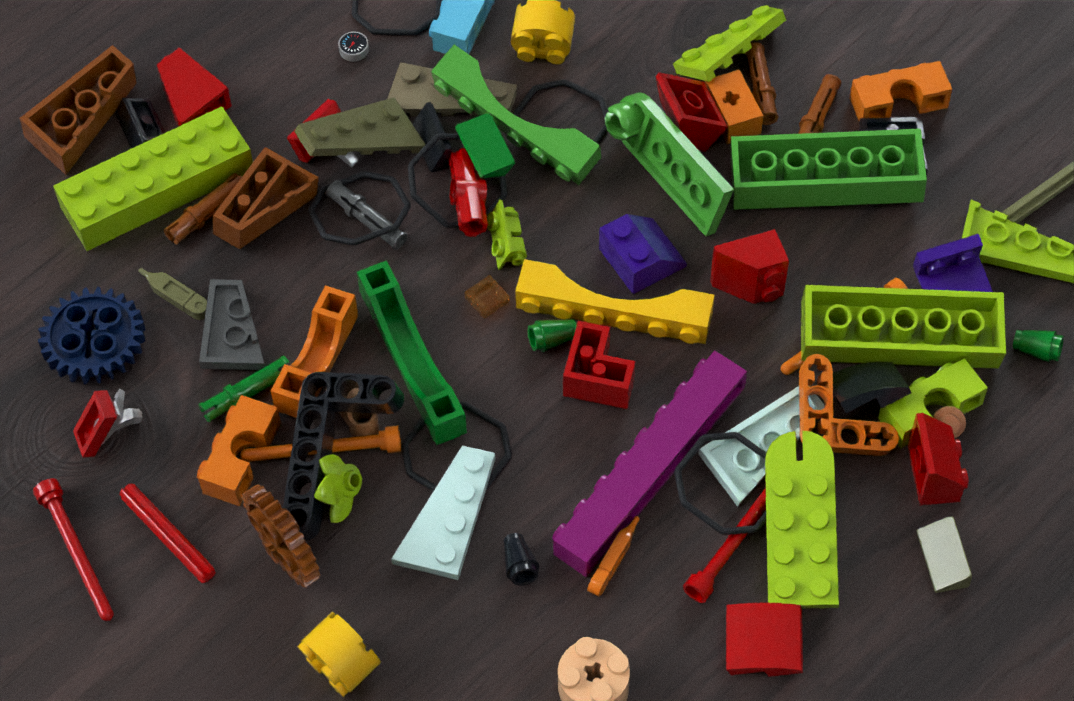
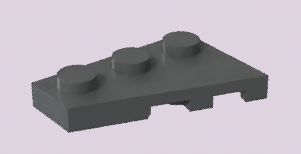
[199,279,265,370]

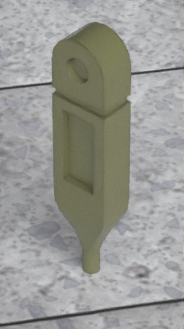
[138,268,207,320]

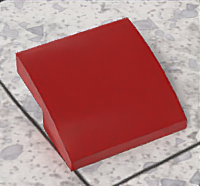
[726,603,803,677]

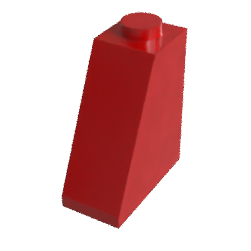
[157,48,232,127]

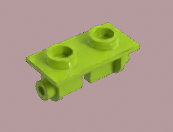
[487,200,527,270]

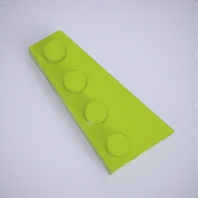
[673,5,786,82]
[962,199,1074,283]

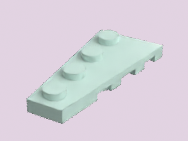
[698,386,824,507]
[391,445,495,580]

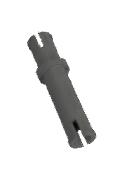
[326,180,408,250]

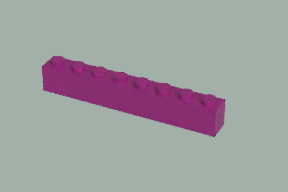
[552,350,747,577]

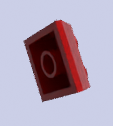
[655,72,728,152]
[710,229,789,304]
[908,413,968,506]

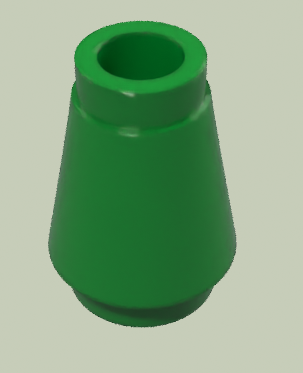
[528,319,577,352]
[1013,329,1064,363]

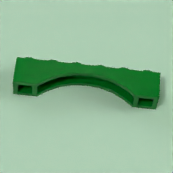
[357,260,467,446]

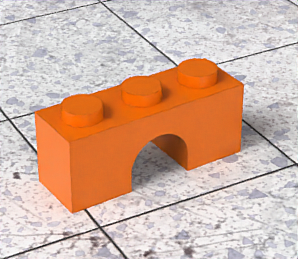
[850,61,952,121]
[197,395,281,506]

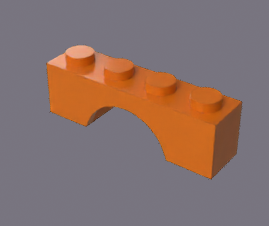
[271,285,358,418]

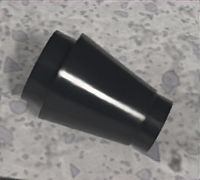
[503,533,540,586]

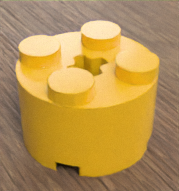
[511,0,575,64]
[297,611,381,697]

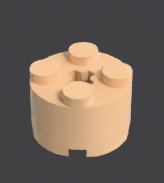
[558,637,630,701]

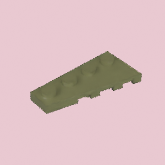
[294,97,426,156]

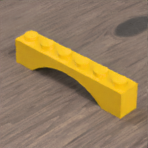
[515,259,715,344]

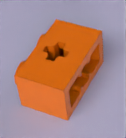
[705,70,763,144]

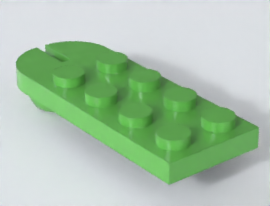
[604,92,734,237]

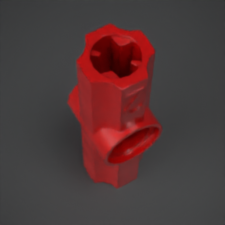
[449,148,488,237]

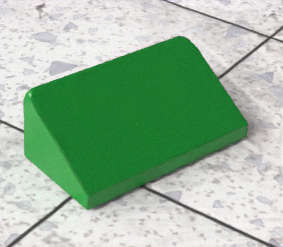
[455,113,515,178]

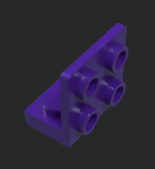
[913,234,993,292]

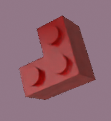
[563,321,635,409]

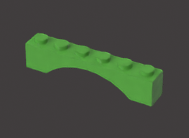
[431,44,601,185]

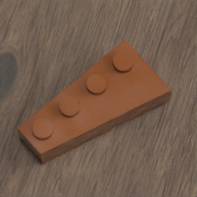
[20,45,137,175]

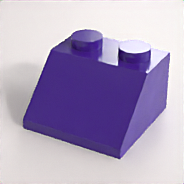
[599,214,687,294]

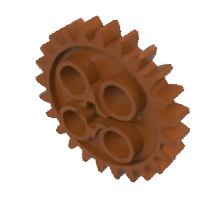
[241,484,321,588]

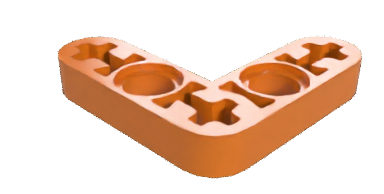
[799,354,899,456]

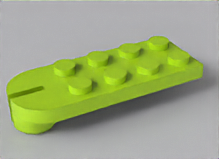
[765,431,839,609]

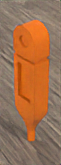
[587,516,640,597]

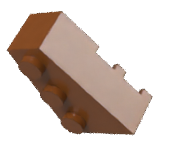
[213,147,319,249]

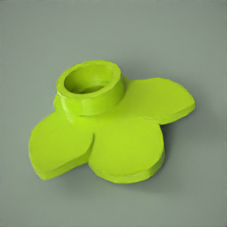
[314,454,362,523]

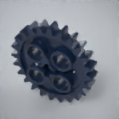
[38,287,146,384]

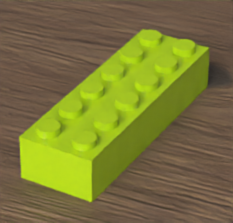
[53,106,253,251]
[801,285,1006,369]

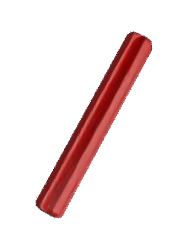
[120,483,216,583]

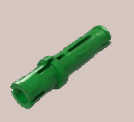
[198,356,289,423]

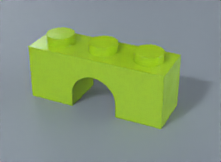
[878,358,988,448]

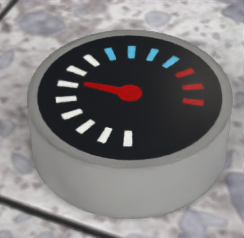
[338,32,369,62]

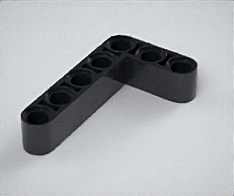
[283,372,404,541]

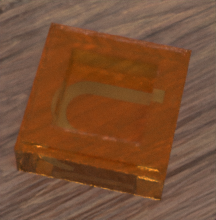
[464,275,510,319]

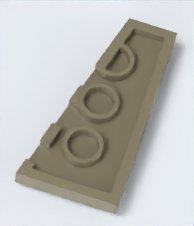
[387,62,517,117]

